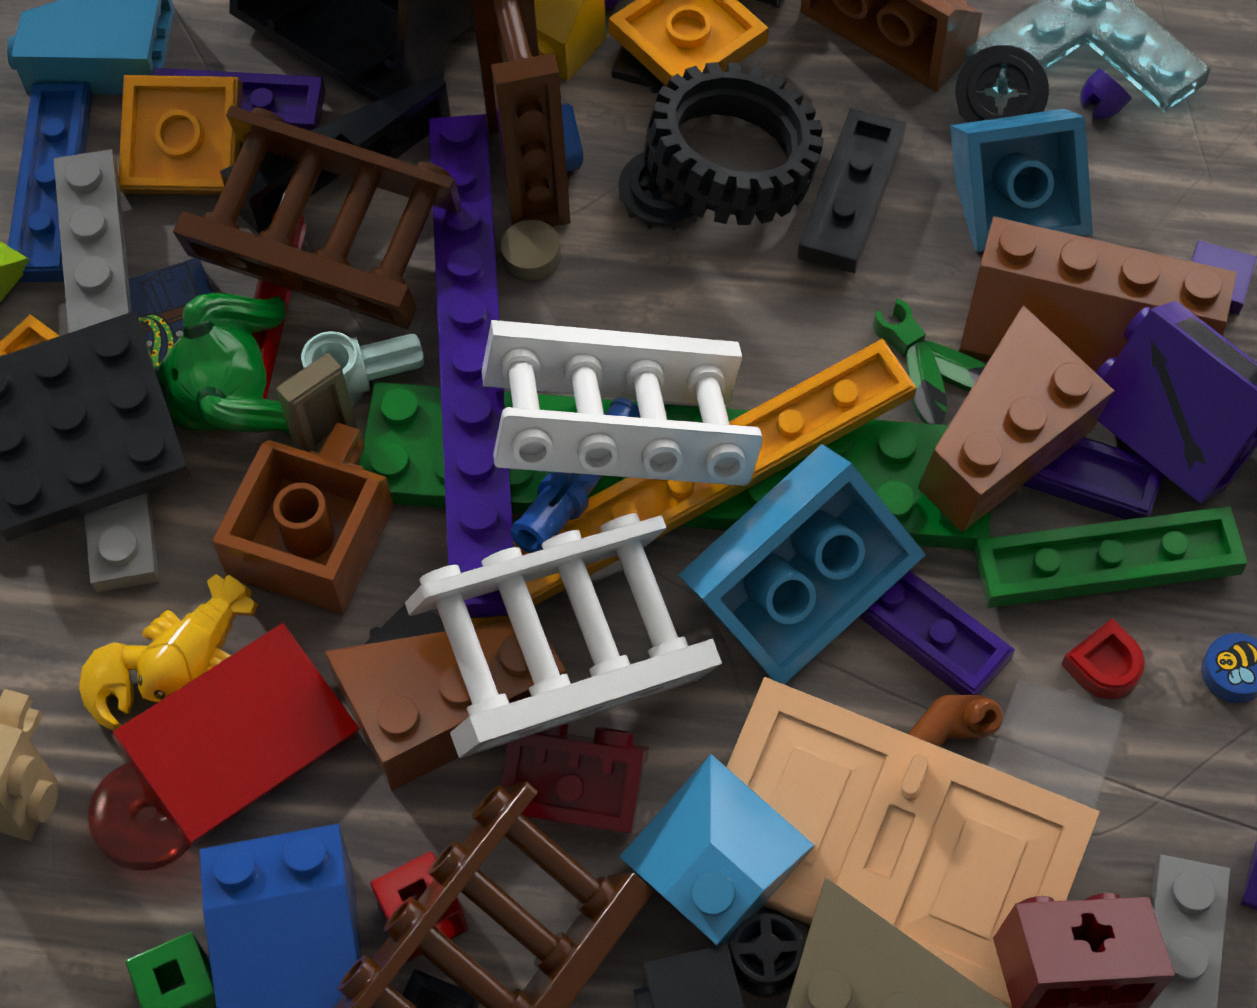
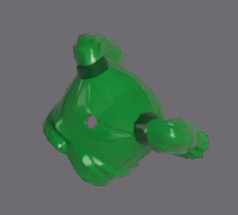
[157,293,291,438]

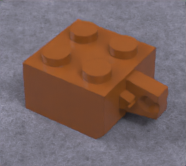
[212,422,394,615]

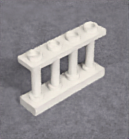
[482,320,763,486]
[405,513,722,758]

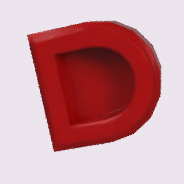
[1061,618,1145,699]

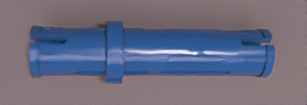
[510,398,640,553]

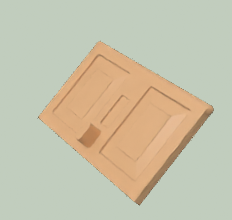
[726,677,1100,1008]

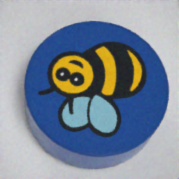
[1201,633,1257,703]

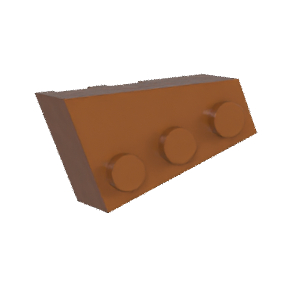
[325,621,567,791]

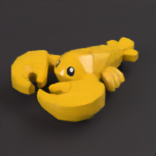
[79,574,259,731]

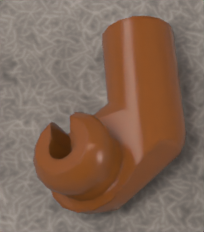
[907,695,1003,747]

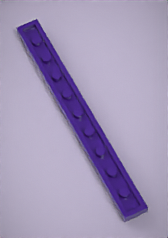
[429,114,514,618]

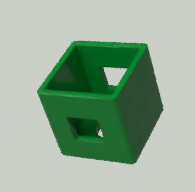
[125,931,216,1008]

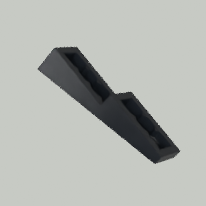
[220,74,451,233]

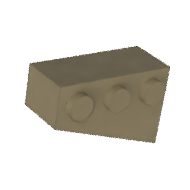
[786,877,1008,1008]

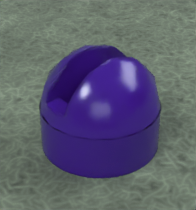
[1080,68,1132,119]

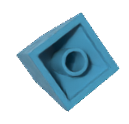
[620,754,815,946]

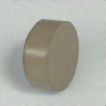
[501,220,561,280]

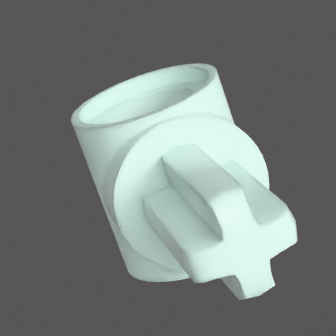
[301,331,424,406]

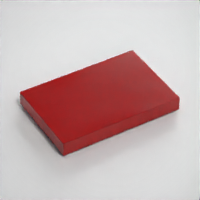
[112,623,360,847]

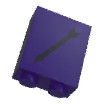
[1096,301,1257,504]

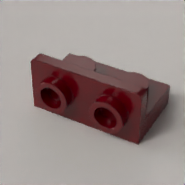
[501,723,649,834]

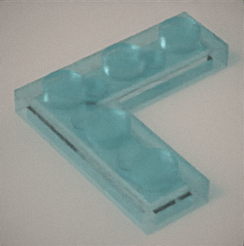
[965,0,1211,112]

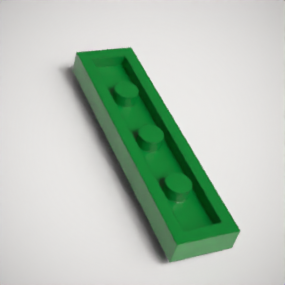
[974,506,1248,608]

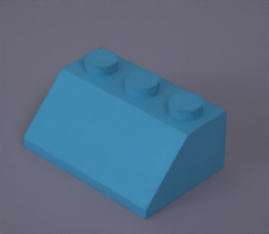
[678,444,926,685]

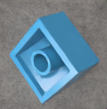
[950,109,1093,252]

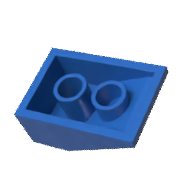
[199,824,362,1008]

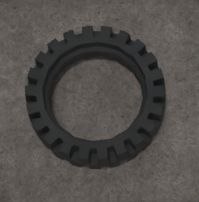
[644,62,824,225]

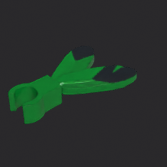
[873,298,986,425]

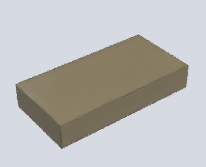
[276,352,358,453]

